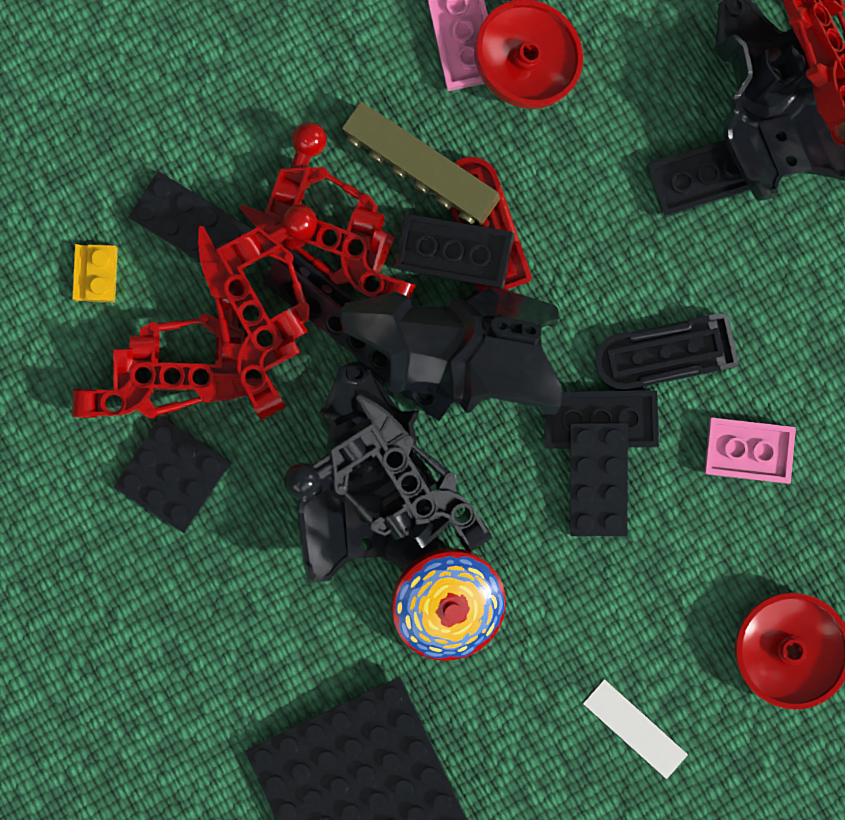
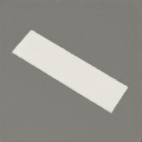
[583,679,688,779]

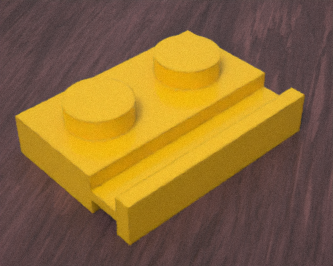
[72,244,118,303]

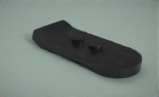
[595,313,738,390]

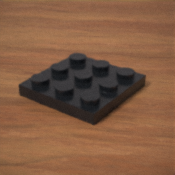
[114,416,232,534]

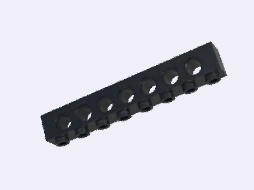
[263,249,455,421]

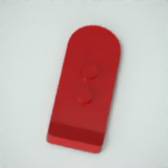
[450,157,532,290]

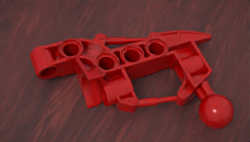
[783,0,845,145]
[241,122,416,300]
[198,204,317,421]
[72,281,272,419]

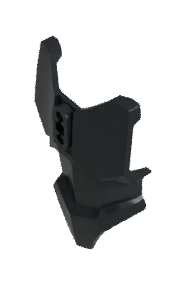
[714,0,845,201]
[340,287,561,415]
[297,362,438,583]

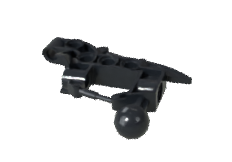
[284,394,493,552]

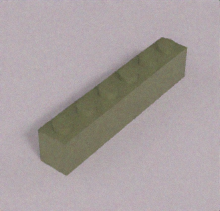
[342,101,500,226]

